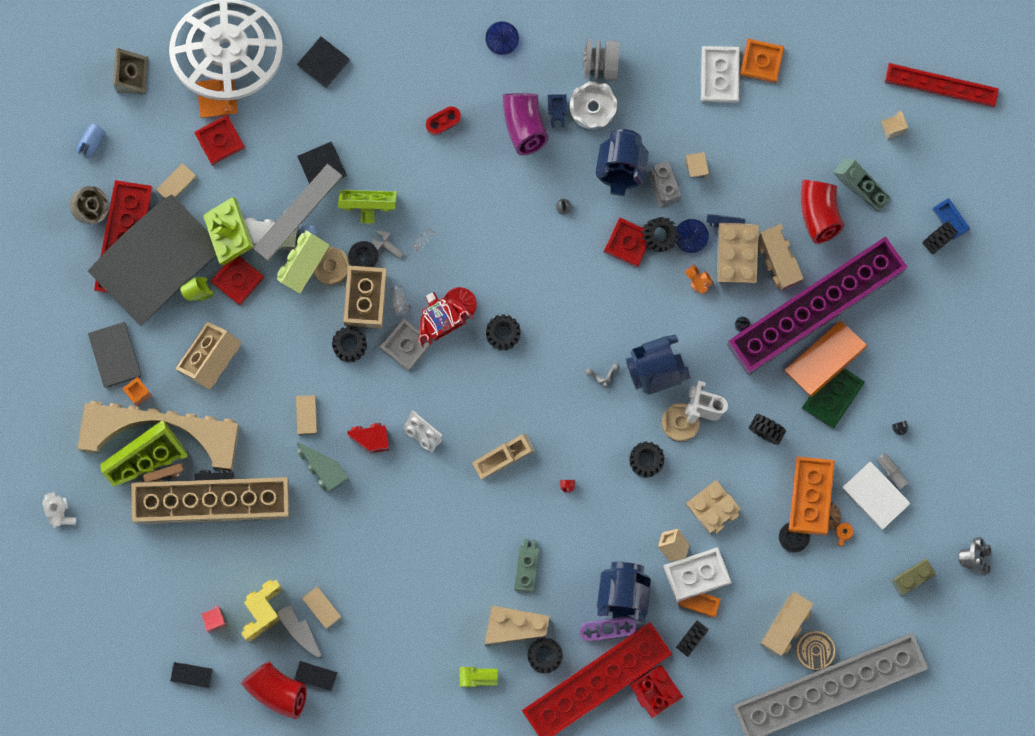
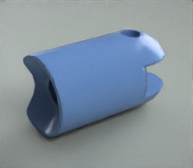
[77,123,106,158]

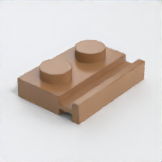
[143,463,184,482]

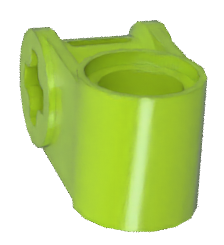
[180,277,214,301]

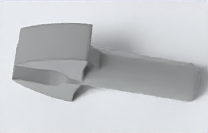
[372,231,404,259]

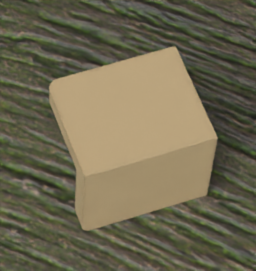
[881,111,908,140]
[685,152,709,179]
[658,529,689,562]

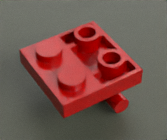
[630,664,683,718]

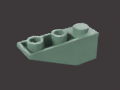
[833,159,891,212]
[296,442,349,493]

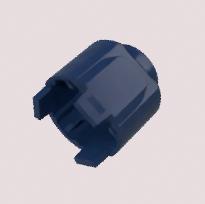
[596,129,649,196]
[626,334,690,395]
[597,562,651,624]

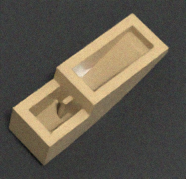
[472,434,536,479]

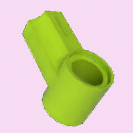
[459,667,498,687]

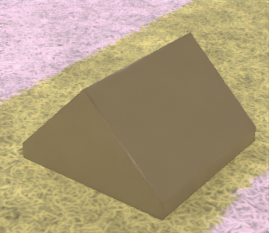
[113,48,148,94]

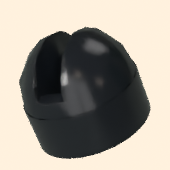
[735,316,750,332]
[892,421,908,435]

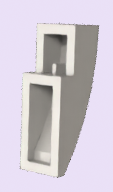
[277,605,322,659]

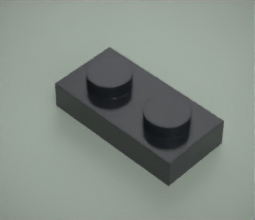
[195,469,235,481]

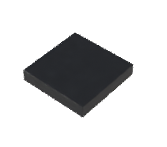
[297,36,350,88]
[297,141,347,184]

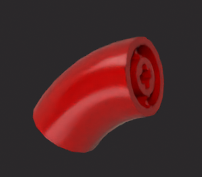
[801,180,844,244]
[240,661,307,720]

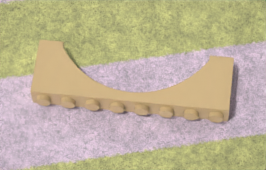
[77,401,240,472]

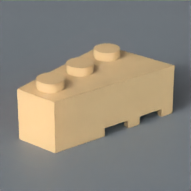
[758,223,804,292]

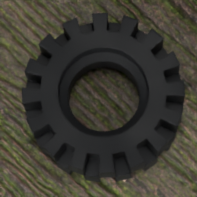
[642,217,679,252]
[922,221,958,255]
[486,314,520,351]
[332,326,367,362]
[749,414,786,445]
[629,441,665,478]
[675,620,709,657]
[527,637,563,674]

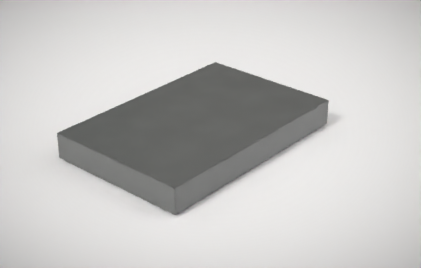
[88,322,142,388]

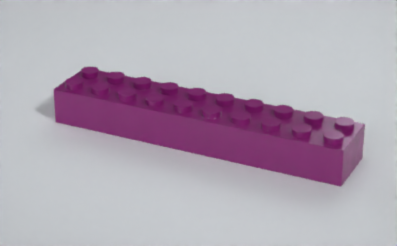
[727,236,908,376]

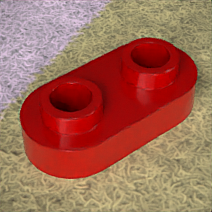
[426,106,461,135]

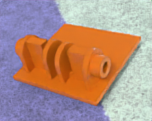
[196,79,238,118]

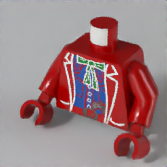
[418,292,474,348]

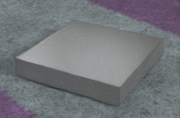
[379,318,433,372]

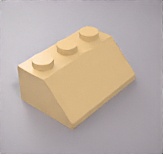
[175,322,242,390]

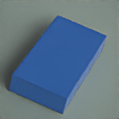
[932,198,970,240]

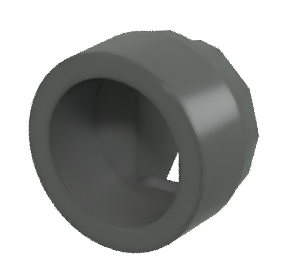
[556,199,571,215]

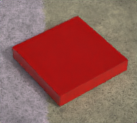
[194,115,245,165]
[603,217,648,268]
[211,256,265,306]

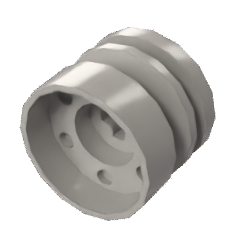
[583,39,620,81]

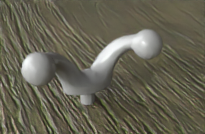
[585,363,620,388]

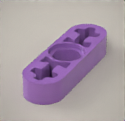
[580,616,636,641]

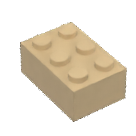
[717,223,759,283]
[343,266,387,329]

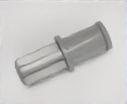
[877,453,909,490]

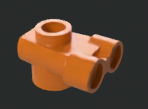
[685,264,714,294]

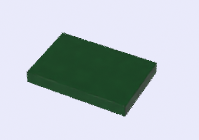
[801,368,865,429]

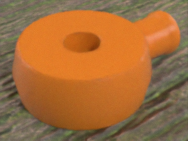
[835,522,854,547]

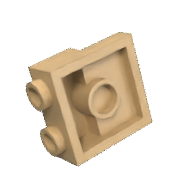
[686,480,741,534]

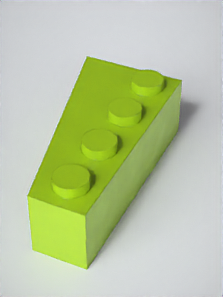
[100,420,188,487]

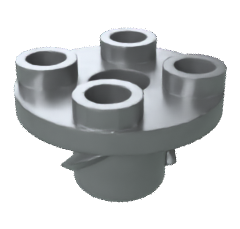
[958,537,992,576]

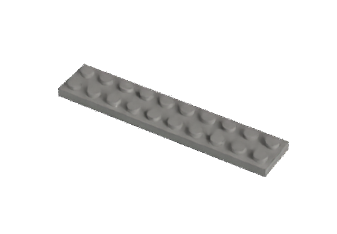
[733,633,928,736]

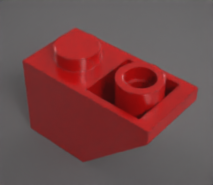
[347,423,389,454]

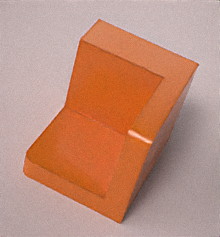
[122,377,152,407]

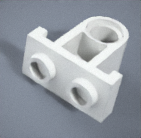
[685,381,728,424]

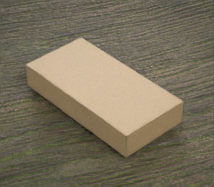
[156,163,196,199]
[296,395,317,435]
[302,586,341,629]

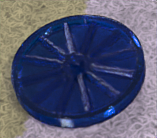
[485,21,519,55]
[676,219,709,253]

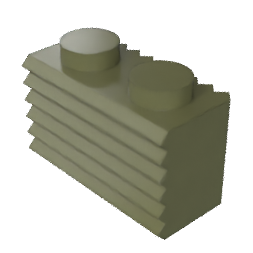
[891,559,936,596]

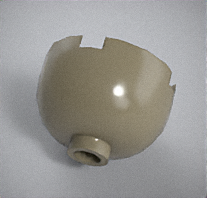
[69,186,108,224]

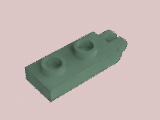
[514,538,539,592]

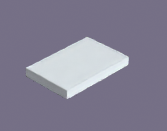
[701,46,740,103]
[842,462,910,530]
[663,547,732,602]

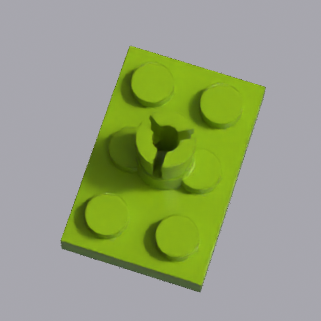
[338,190,397,224]
[203,197,253,265]

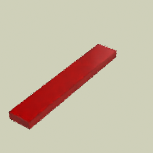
[884,63,999,108]

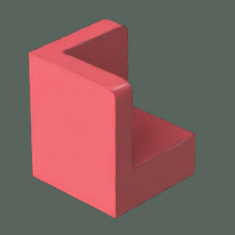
[201,606,227,633]

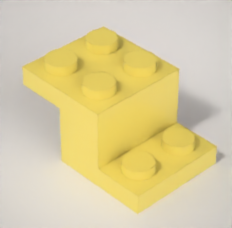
[241,580,283,642]

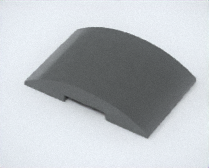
[88,194,217,326]

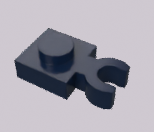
[548,94,567,128]

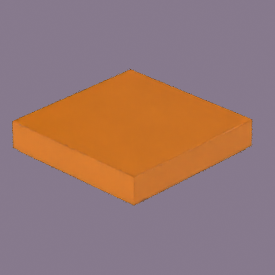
[740,39,784,83]

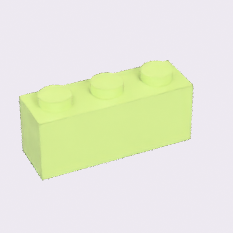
[277,230,330,294]

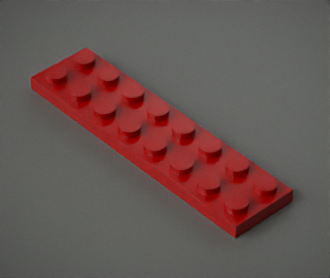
[521,622,672,736]

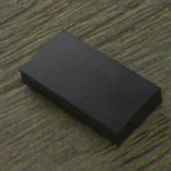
[294,661,337,691]
[170,662,213,688]

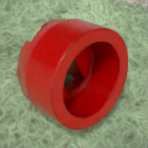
[560,480,575,493]

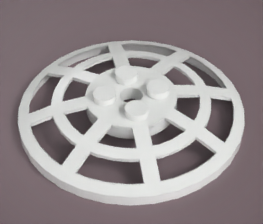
[169,0,283,100]

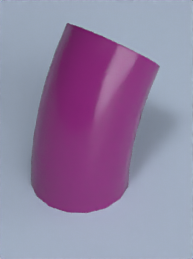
[502,93,549,156]

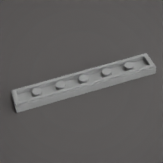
[253,164,342,262]

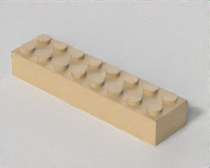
[131,477,290,525]

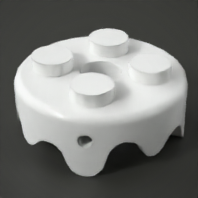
[570,81,617,130]

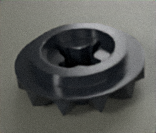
[348,241,379,267]
[778,523,810,553]

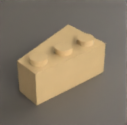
[760,592,814,657]
[485,606,550,646]

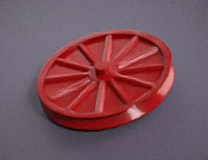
[444,287,477,320]

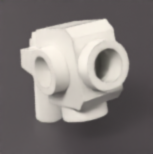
[42,492,76,528]

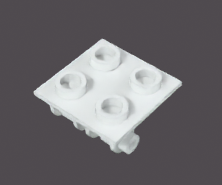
[403,411,442,453]

